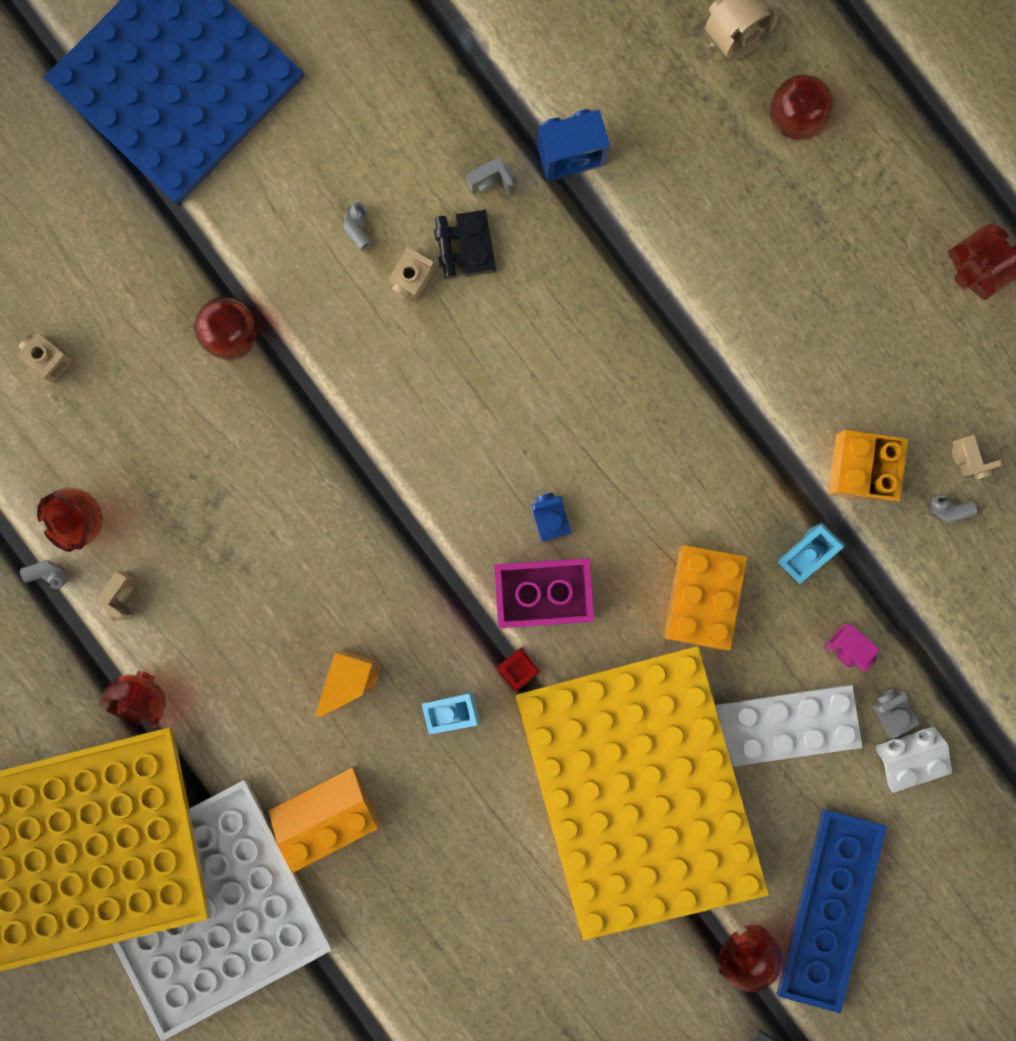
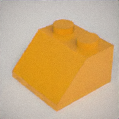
[315,650,381,717]

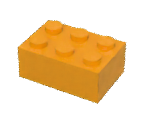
[663,545,747,651]

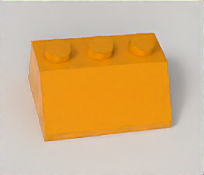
[269,767,381,873]

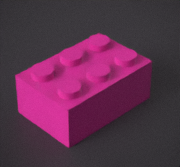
[494,558,594,628]

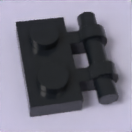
[434,209,496,279]

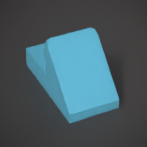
[778,523,845,584]
[422,691,481,734]

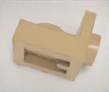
[94,571,135,622]

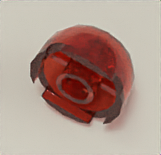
[769,74,833,140]
[194,297,258,361]
[37,487,103,552]
[98,671,166,728]
[717,925,783,993]

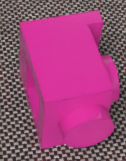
[823,624,880,672]

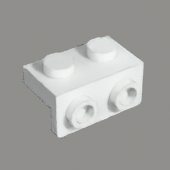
[876,727,952,793]

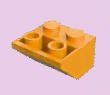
[828,430,908,502]

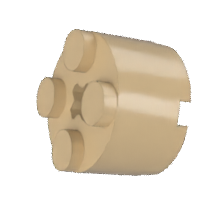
[705,0,778,60]

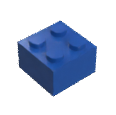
[537,109,610,182]

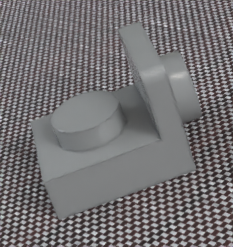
[466,157,516,194]
[871,689,920,739]

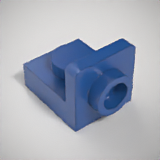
[531,492,572,542]

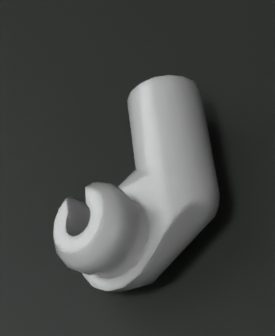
[343,202,372,251]
[930,494,977,523]
[20,560,68,589]

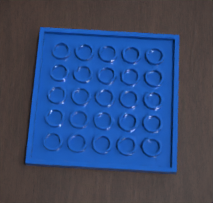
[43,0,305,206]

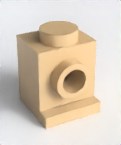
[388,246,435,300]
[17,332,73,383]

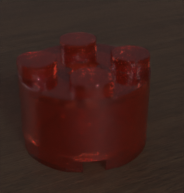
[948,224,1016,300]

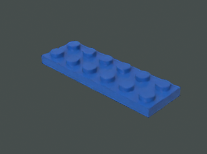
[776,808,887,1014]

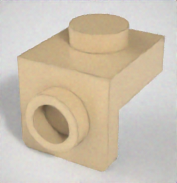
[952,435,1003,480]

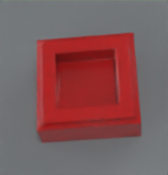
[496,648,540,692]

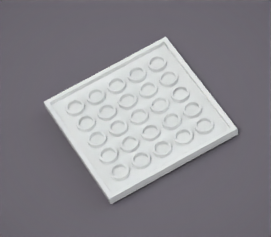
[112,778,333,1041]

